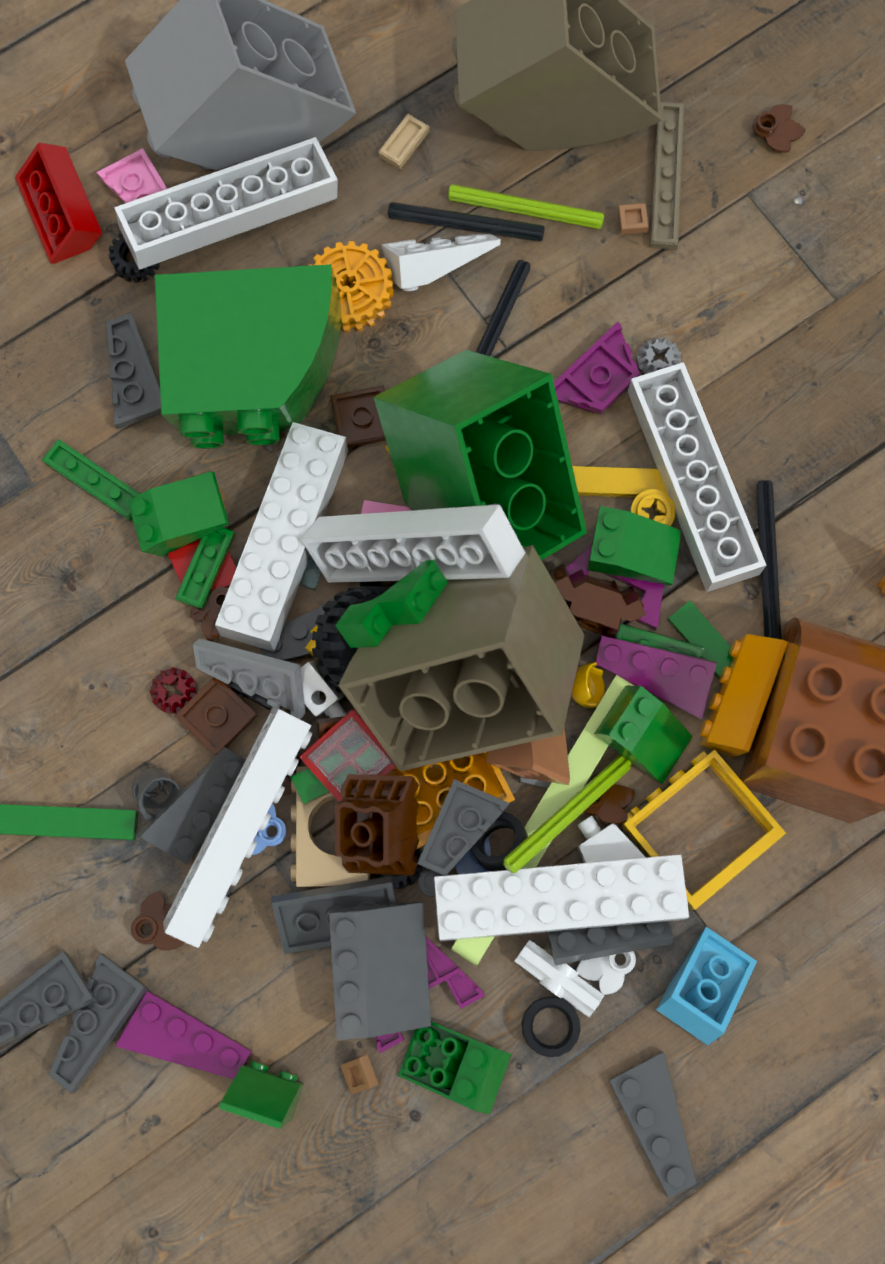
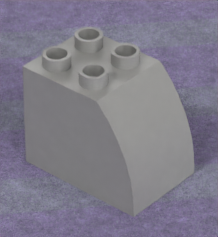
[125,0,356,171]

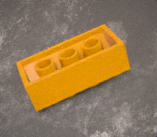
[699,634,788,758]

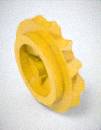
[630,489,675,526]

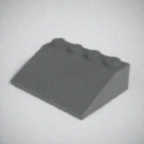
[329,902,431,1040]

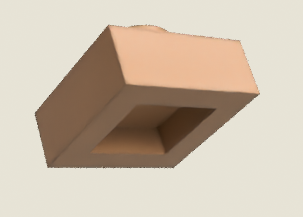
[618,203,649,235]
[340,1054,378,1095]

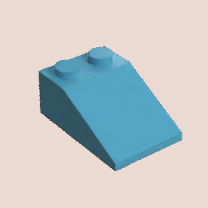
[656,927,757,1045]

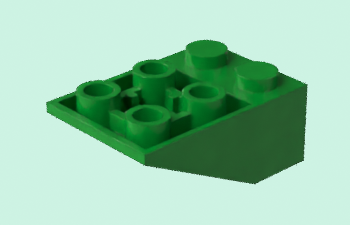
[398,1021,512,1114]

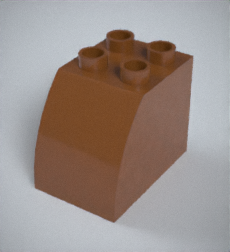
[739,617,885,824]

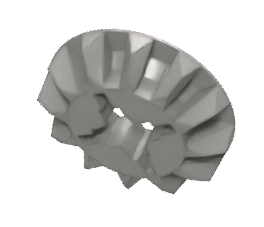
[637,337,681,374]

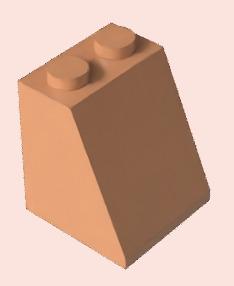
[486,727,570,785]

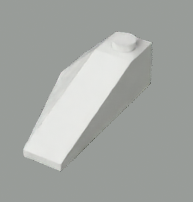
[381,234,501,291]

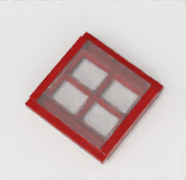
[299,709,397,802]

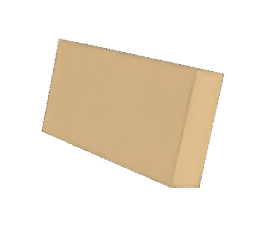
[378,114,430,170]

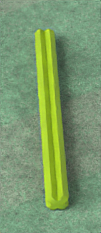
[448,184,604,229]
[504,755,632,873]

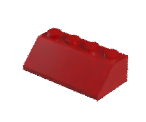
[15,142,102,264]

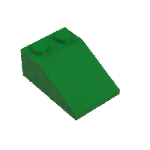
[128,471,229,557]
[587,506,682,586]
[594,685,693,784]
[218,1060,304,1129]

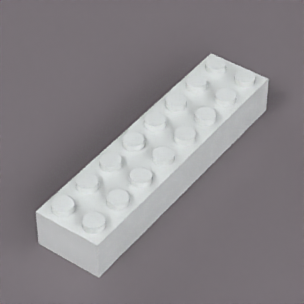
[114,137,338,270]
[627,362,766,593]
[215,422,348,652]
[301,505,525,583]
[163,708,312,948]
[434,855,689,941]

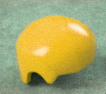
[571,662,605,708]

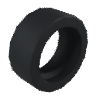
[470,812,528,872]
[522,997,581,1057]

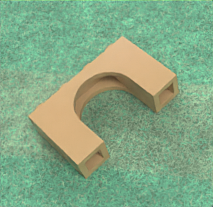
[291,767,370,889]

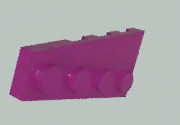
[115,991,253,1079]

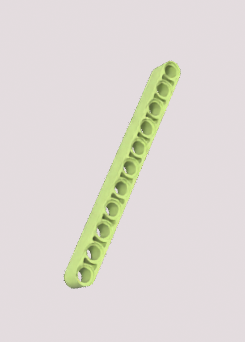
[451,675,635,966]

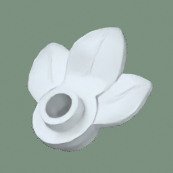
[576,951,636,995]

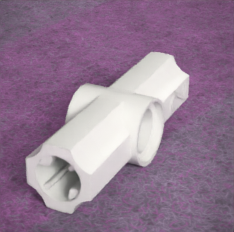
[515,940,604,1017]

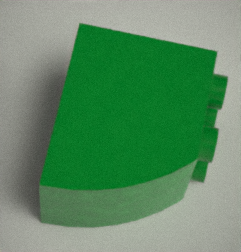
[155,264,341,449]
[373,350,587,560]

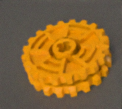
[309,241,394,332]

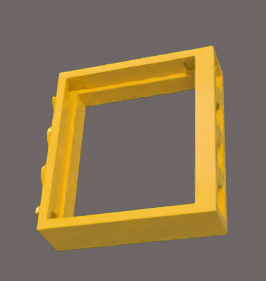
[621,750,786,911]

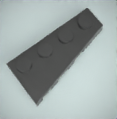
[106,313,161,429]
[0,951,97,1047]

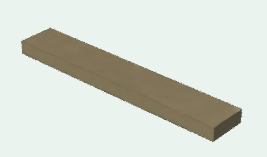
[650,102,684,250]

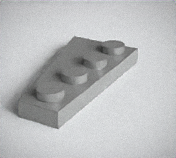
[193,638,305,719]

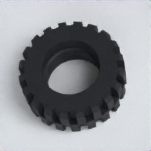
[312,586,389,694]

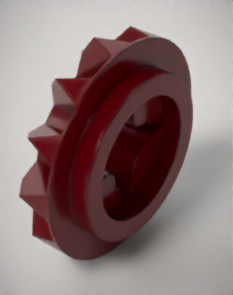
[149,667,196,714]

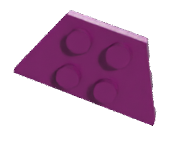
[554,321,640,414]

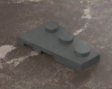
[417,779,510,876]

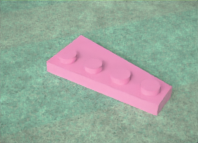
[96,148,167,203]

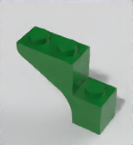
[335,559,448,648]

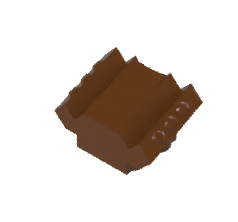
[550,563,646,636]
[335,774,419,875]

